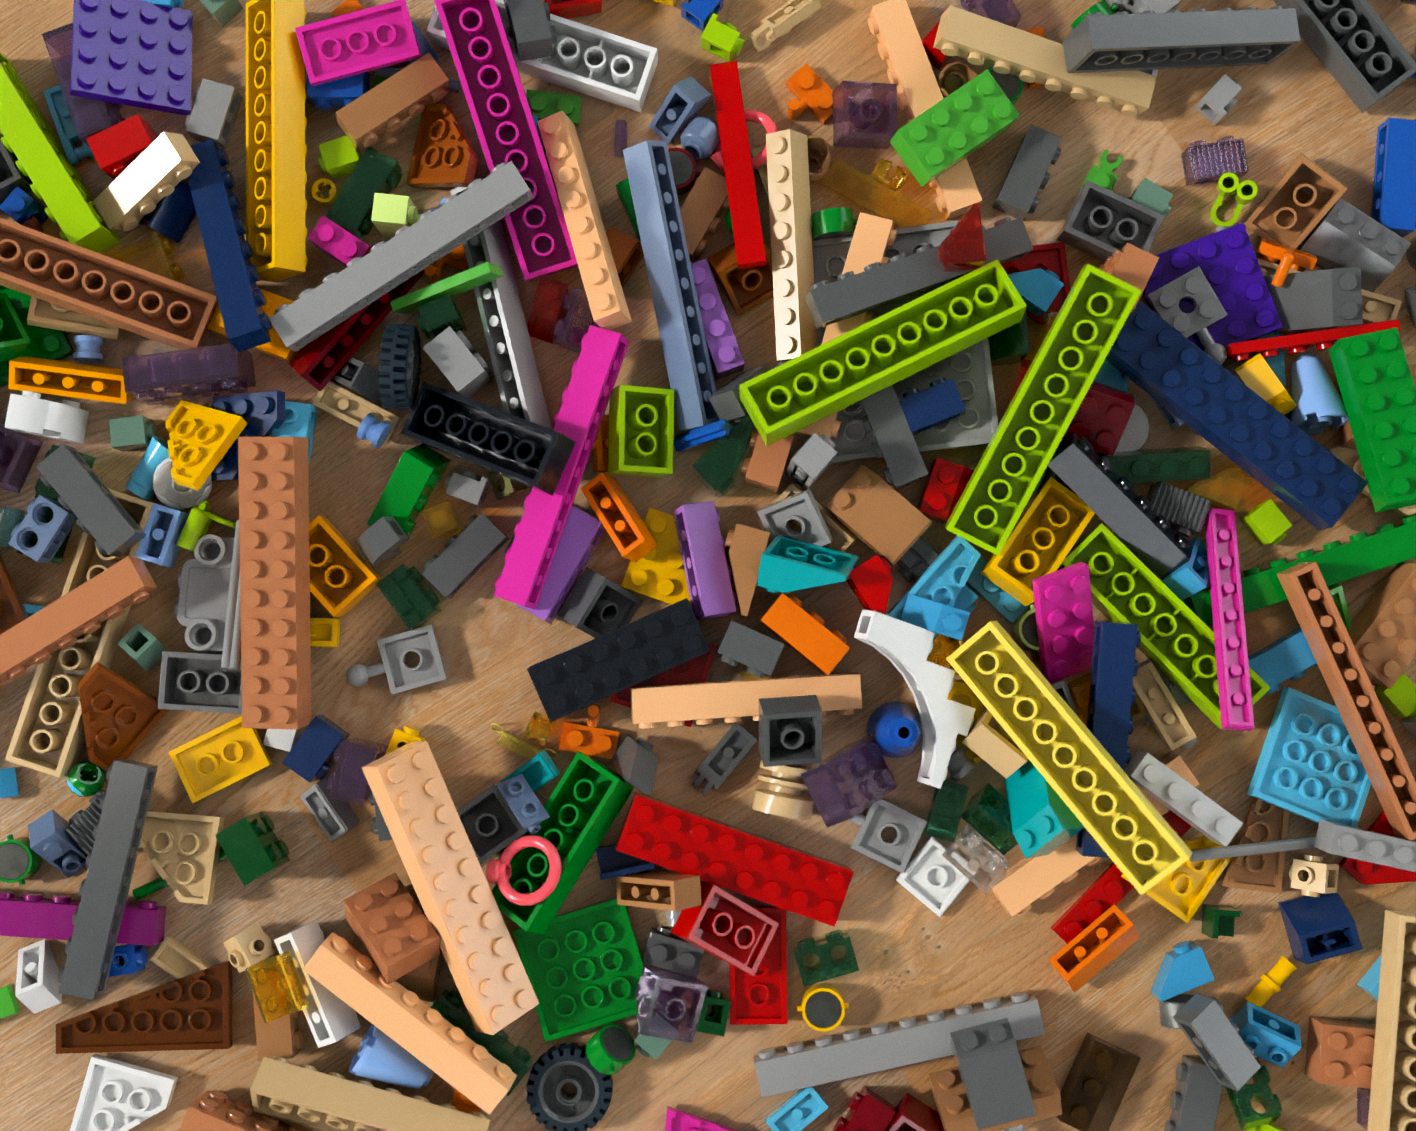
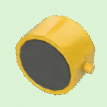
[797,983,849,1032]

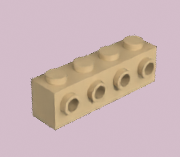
[92,131,200,231]

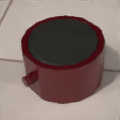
[668,148,701,195]

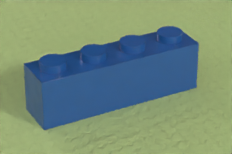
[1371,118,1416,238]

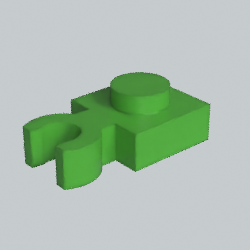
[1081,149,1122,191]

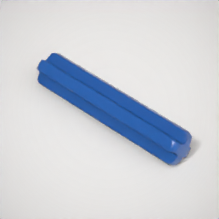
[673,419,733,452]

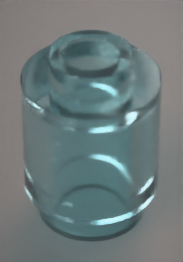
[0,506,25,549]

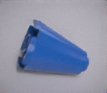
[867,701,922,758]

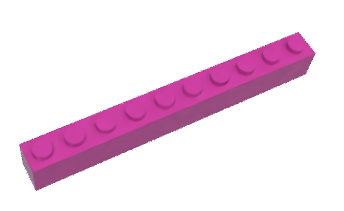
[494,325,630,610]

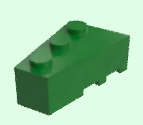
[367,444,452,536]

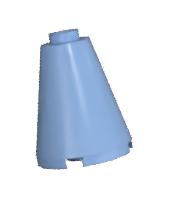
[1290,354,1349,435]
[348,1024,434,1090]

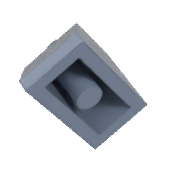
[649,76,711,145]

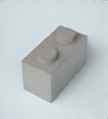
[186,78,243,149]

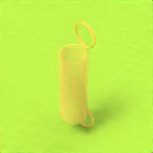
[490,723,558,759]

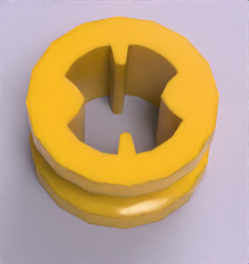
[311,178,338,206]

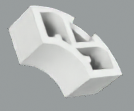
[5,391,89,444]

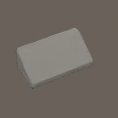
[300,777,360,843]

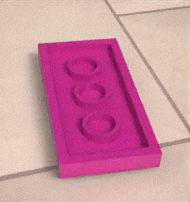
[295,0,422,86]
[1032,562,1094,684]

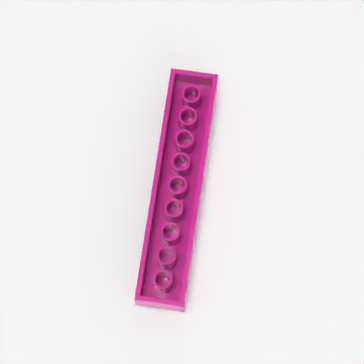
[434,0,578,282]

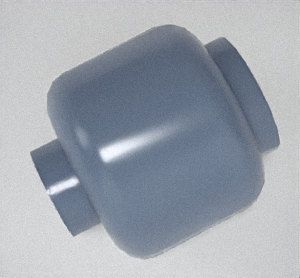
[680,117,720,160]

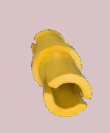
[1245,956,1297,1008]

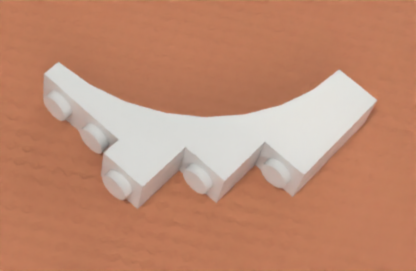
[854,610,975,789]

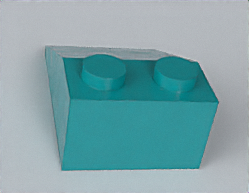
[757,535,859,593]
[1005,760,1085,859]

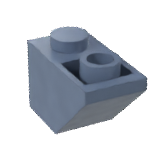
[28,809,88,878]

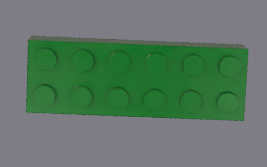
[1329,327,1416,513]
[491,751,635,935]

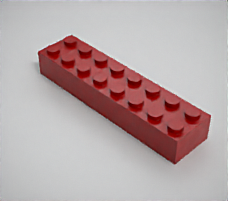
[616,791,854,927]

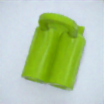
[1210,172,1258,227]
[176,500,236,552]

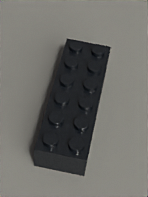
[401,381,576,496]
[527,598,710,722]

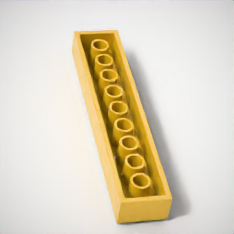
[246,0,307,283]

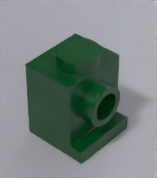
[689,989,731,1037]

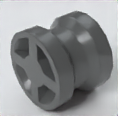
[947,746,977,782]

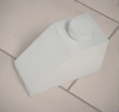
[15,939,62,1014]

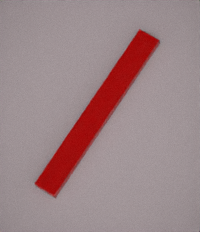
[710,61,767,269]

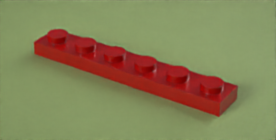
[1225,319,1401,363]
[1051,810,1191,944]

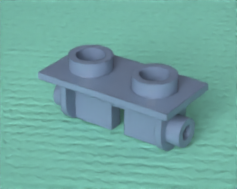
[496,774,550,834]

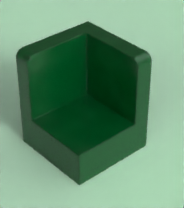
[1202,904,1242,939]

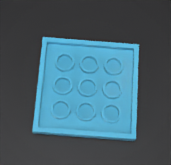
[1247,687,1371,827]

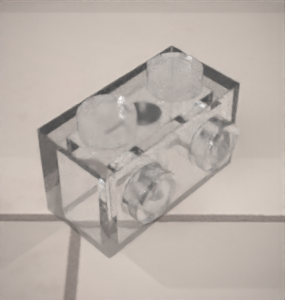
[942,825,1009,895]

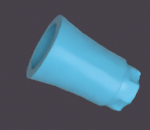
[126,435,169,501]

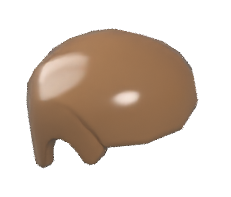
[937,61,978,98]
[807,136,832,181]

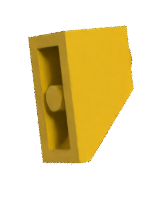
[1235,353,1297,415]

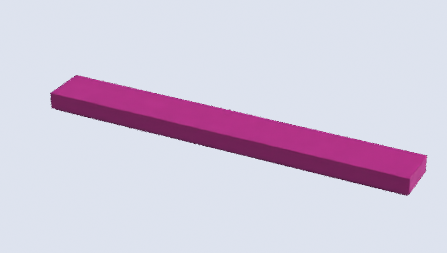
[1205,507,1255,731]

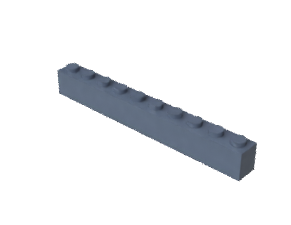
[623,140,720,431]

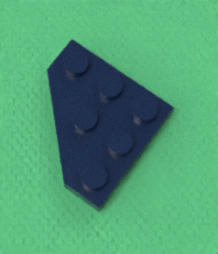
[211,390,285,482]

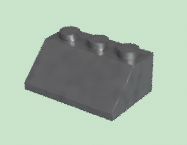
[1299,198,1411,292]

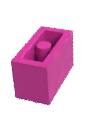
[307,215,371,268]

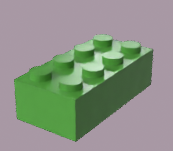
[890,69,1020,188]

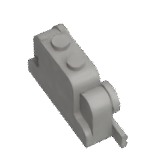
[174,520,241,669]

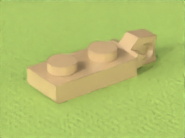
[747,0,821,52]

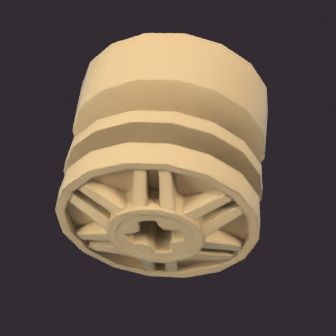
[752,760,820,820]

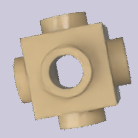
[1289,854,1339,897]
[223,922,275,973]

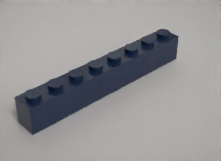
[188,139,272,352]
[1076,620,1141,858]

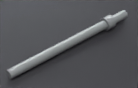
[1189,836,1316,862]

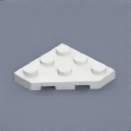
[70,1054,178,1131]

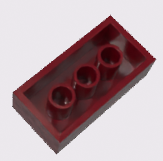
[1004,358,1135,456]

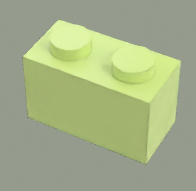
[371,193,421,237]

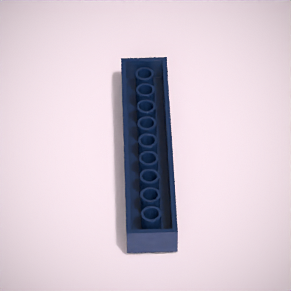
[1105,301,1368,530]

